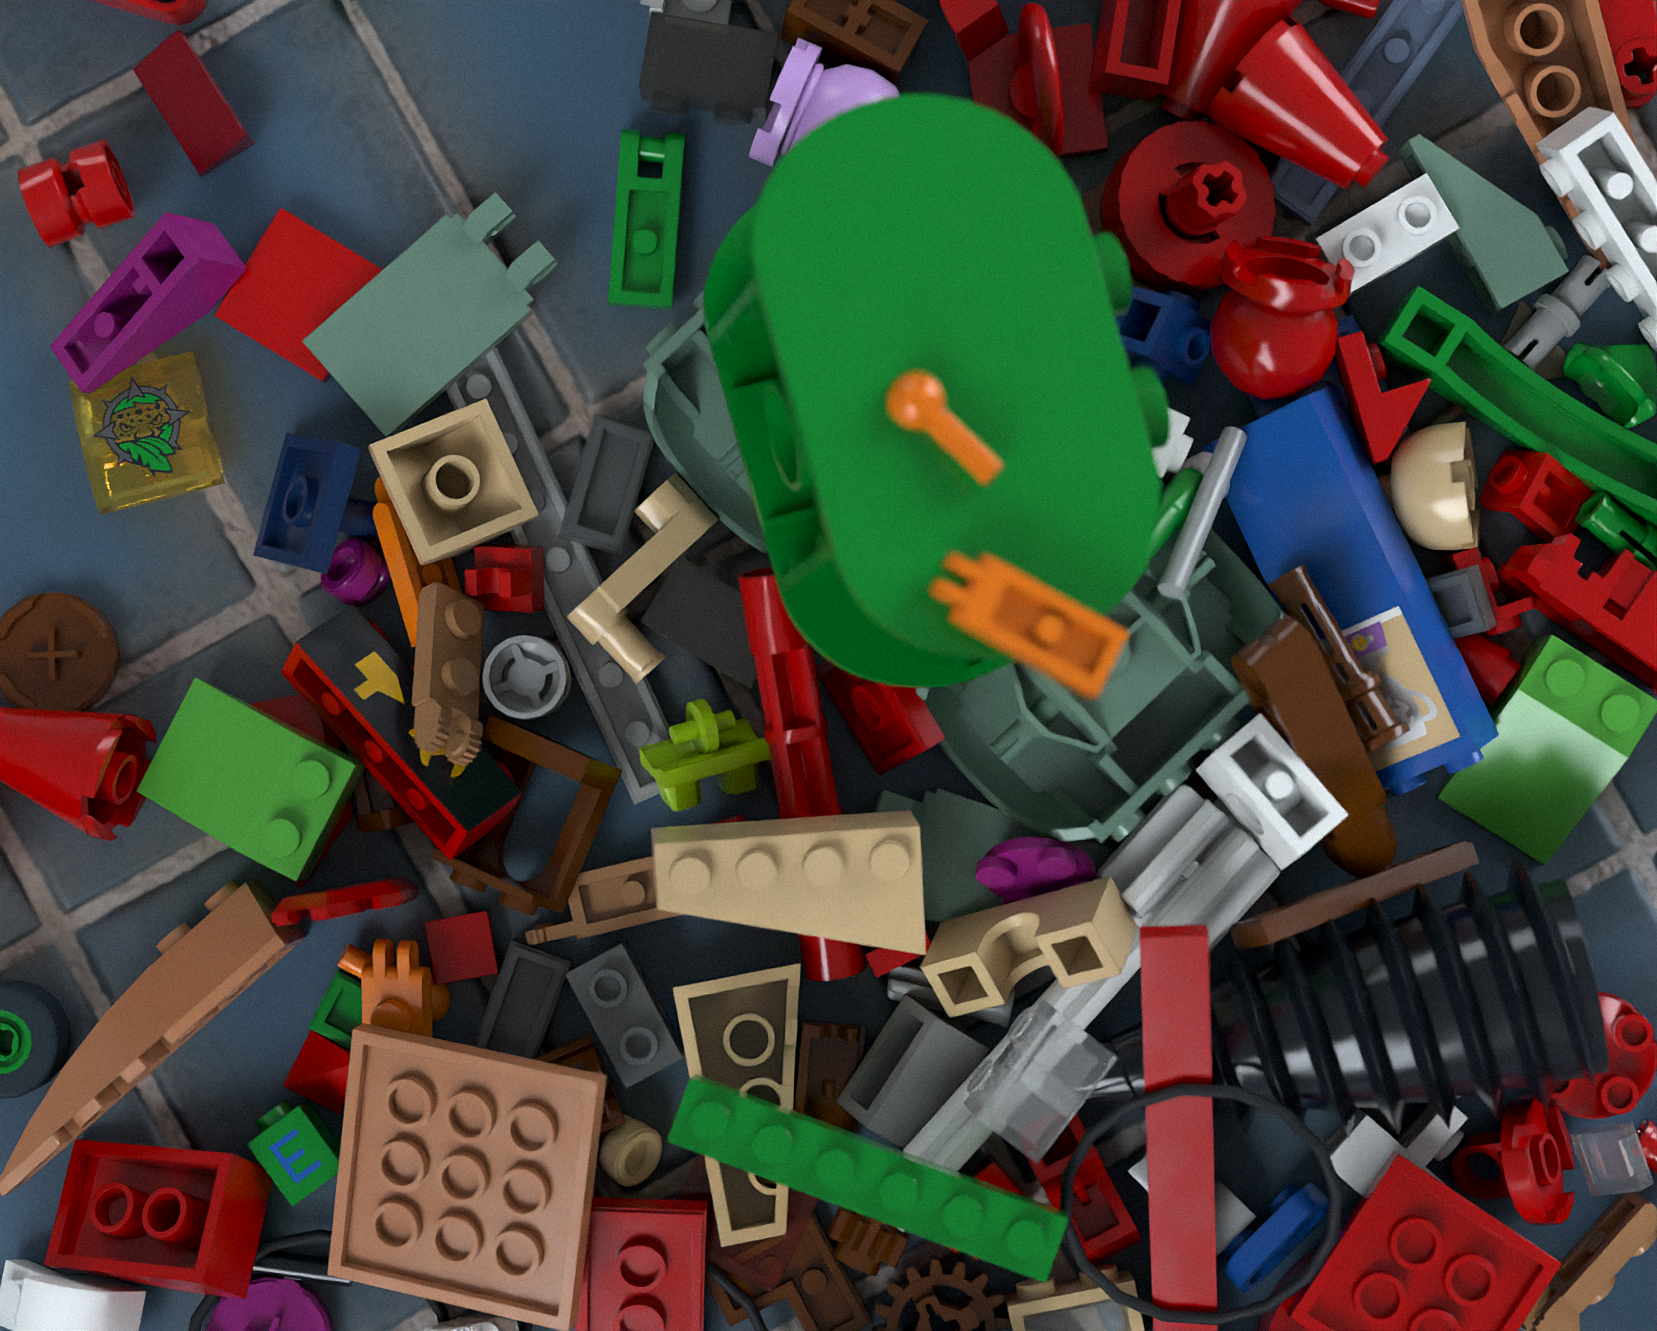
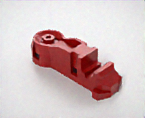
[1496,533,1657,696]

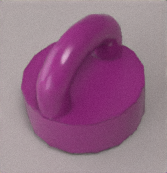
[320,538,391,607]

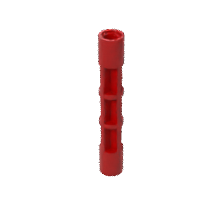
[738,566,867,981]

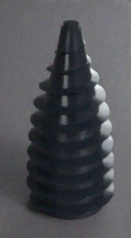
[1051,858,1609,1139]

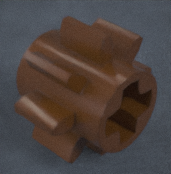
[828,1206,909,1276]

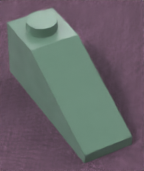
[1397,134,1569,317]

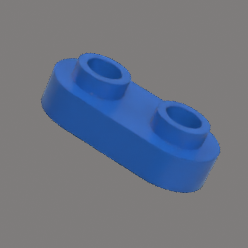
[1223,1183,1330,1293]

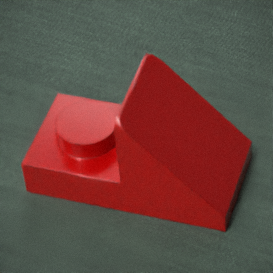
[1334,331,1431,466]

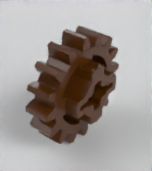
[871,1255,1011,1331]

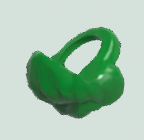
[1562,341,1657,429]

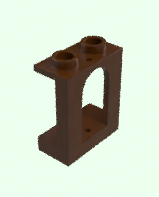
[431,715,622,916]

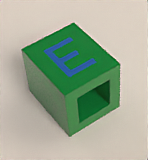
[247,1099,341,1207]

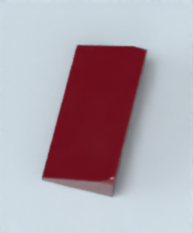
[133,29,255,177]

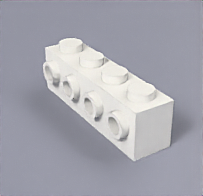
[1536,106,1657,352]

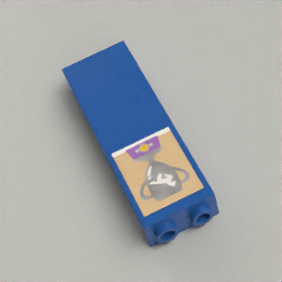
[1202,385,1499,797]

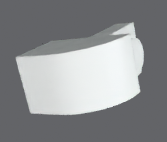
[1315,1102,1468,1196]
[0,1259,146,1331]

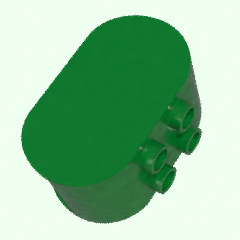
[703,94,1170,688]

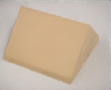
[368,398,539,565]

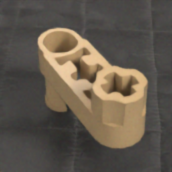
[567,472,719,684]

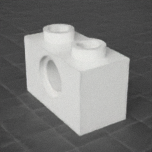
[1312,173,1459,297]
[1196,713,1348,871]

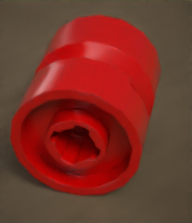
[17,139,135,248]

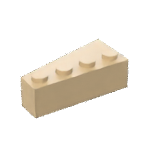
[673,963,801,1247]

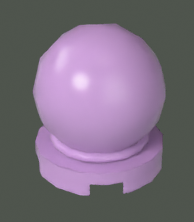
[749,38,900,167]

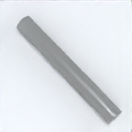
[1158,426,1247,599]

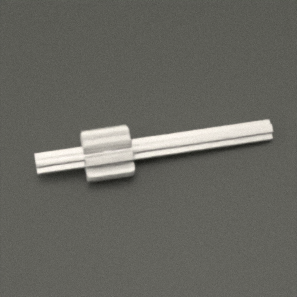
[898,783,1280,1232]

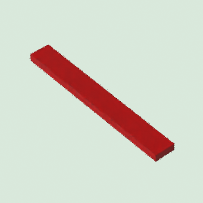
[1139,924,1218,1331]

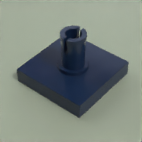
[253,433,378,574]

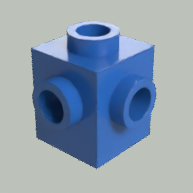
[1114,285,1211,387]

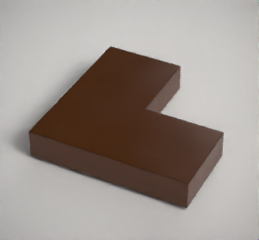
[705,1208,873,1331]

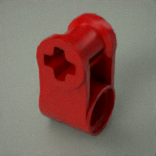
[1598,0,1657,109]

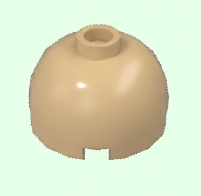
[1378,422,1480,551]

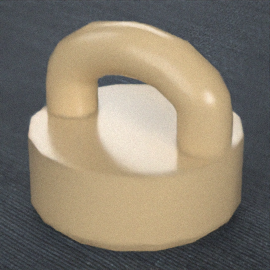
[598,1114,662,1187]

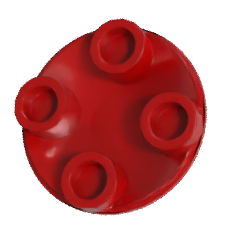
[1550,991,1657,1119]

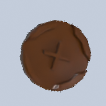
[0,592,121,712]

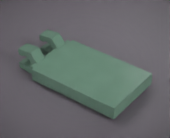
[302,192,559,438]
[874,787,1115,924]

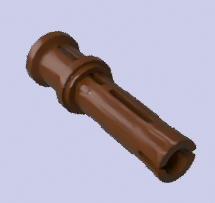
[1269,565,1411,755]

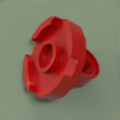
[1451,1095,1575,1226]

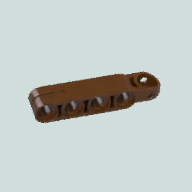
[1231,615,1398,878]

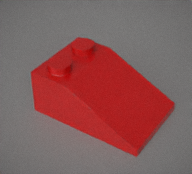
[44,1139,273,1299]

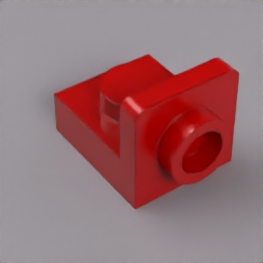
[1478,449,1594,543]
[1439,547,1537,637]

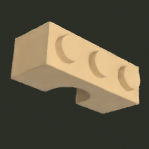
[920,876,1138,1018]

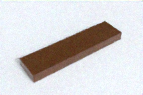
[1229,840,1479,951]

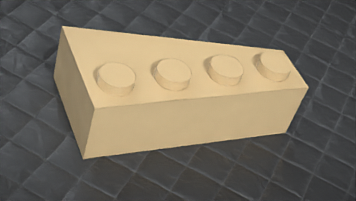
[651,810,926,955]

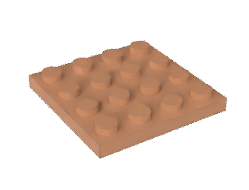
[327,1023,607,1331]

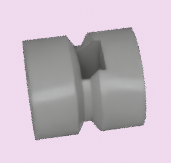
[482,635,574,720]

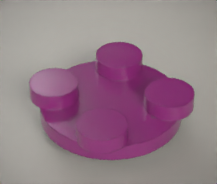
[976,837,1096,906]

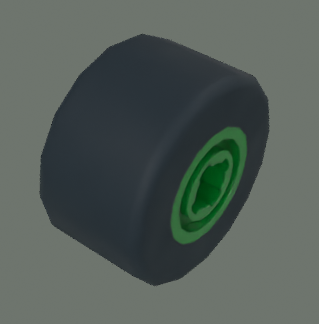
[0,980,71,1099]

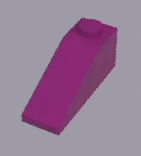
[49,212,247,394]

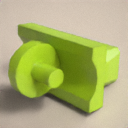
[639,698,771,812]

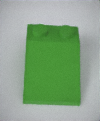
[1435,635,1657,865]
[137,677,366,882]

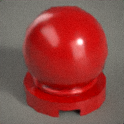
[1210,236,1355,400]

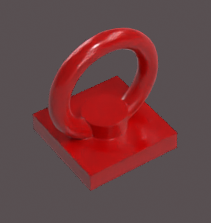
[966,3,1109,159]

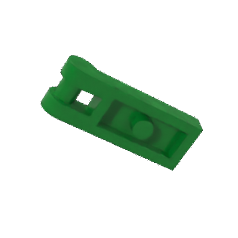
[608,128,686,310]

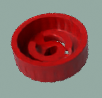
[1102,120,1276,295]

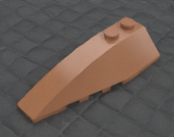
[1461,0,1636,272]
[0,880,307,1197]

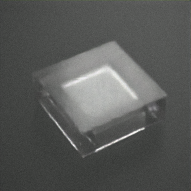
[1571,1122,1654,1196]

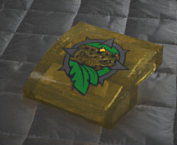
[69,351,225,515]

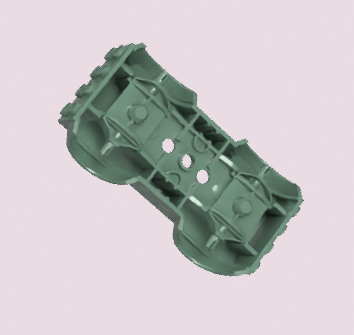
[643,290,1286,843]

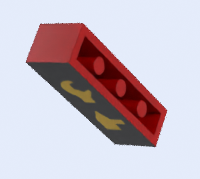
[281,604,523,861]

